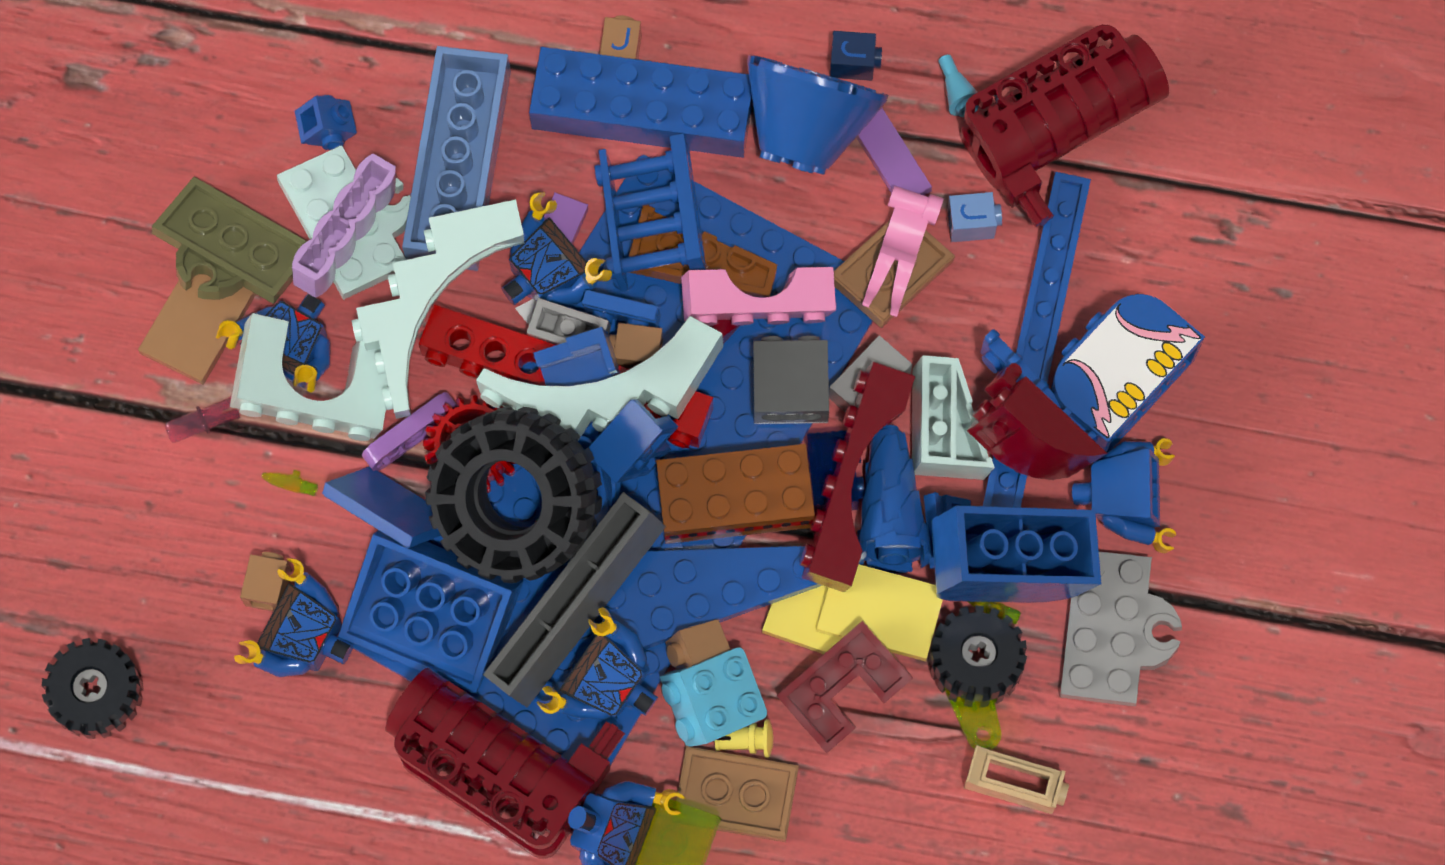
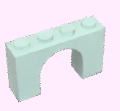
[230,313,389,441]

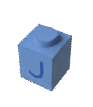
[947,192,1002,242]

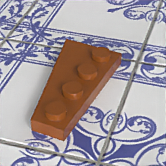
[629,205,778,298]

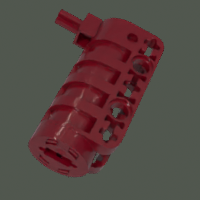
[960,24,1169,228]
[385,667,625,859]

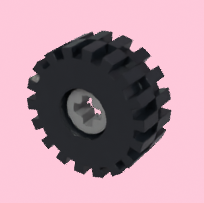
[929,605,1027,708]
[41,638,144,739]

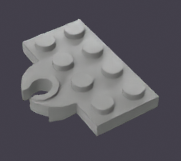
[1060,551,1182,707]

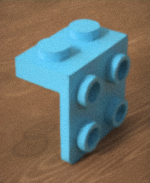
[659,647,767,747]

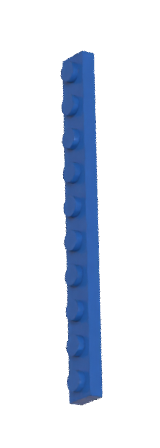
[982,172,1091,508]

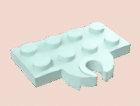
[277,145,411,300]

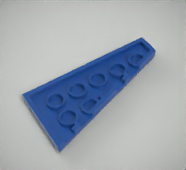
[599,546,823,650]

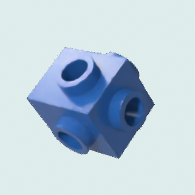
[294,95,357,150]

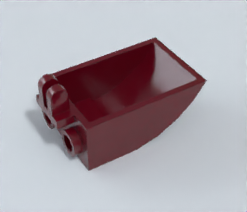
[967,363,1108,480]

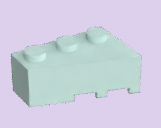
[912,355,995,480]

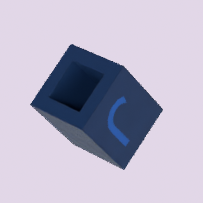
[830,31,882,81]

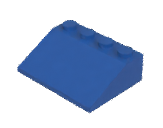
[338,530,524,694]

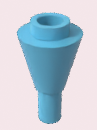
[938,55,979,117]

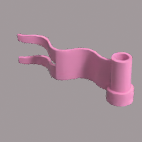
[862,185,944,317]

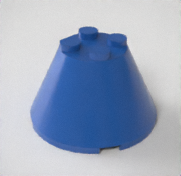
[747,54,889,175]

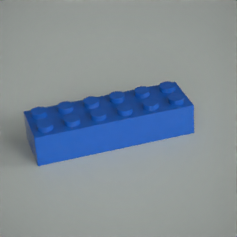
[529,47,753,158]

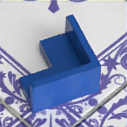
[533,327,621,386]
[589,399,679,483]

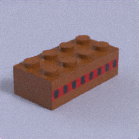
[656,444,815,544]

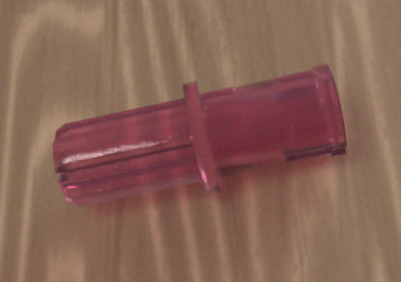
[165,396,240,443]

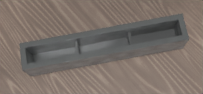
[483,492,666,708]

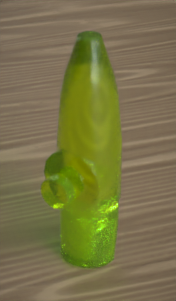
[261,470,318,496]
[967,601,1021,624]

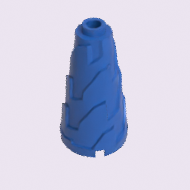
[857,425,932,574]

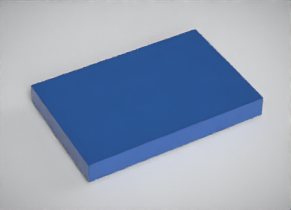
[322,466,441,548]

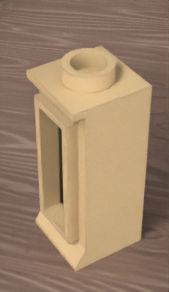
[964,745,1069,814]

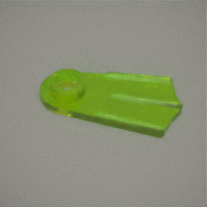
[945,690,1001,750]

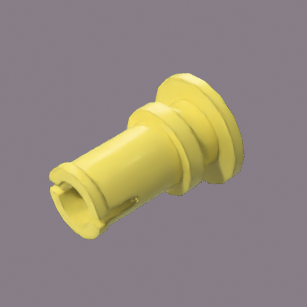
[715,719,774,758]

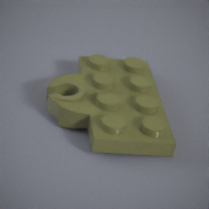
[152,177,307,304]

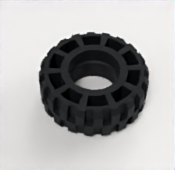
[425,407,602,583]

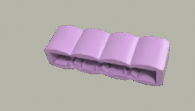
[292,154,396,298]

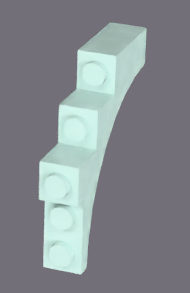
[351,199,524,419]
[476,316,723,441]

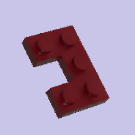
[777,620,913,753]

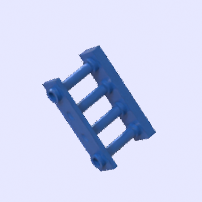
[595,133,707,292]

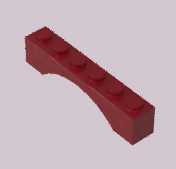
[800,362,915,592]

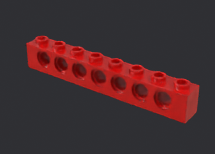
[419,304,714,448]

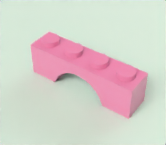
[681,267,836,326]

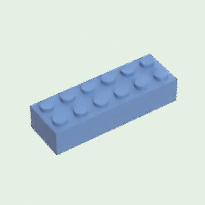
[402,46,511,271]

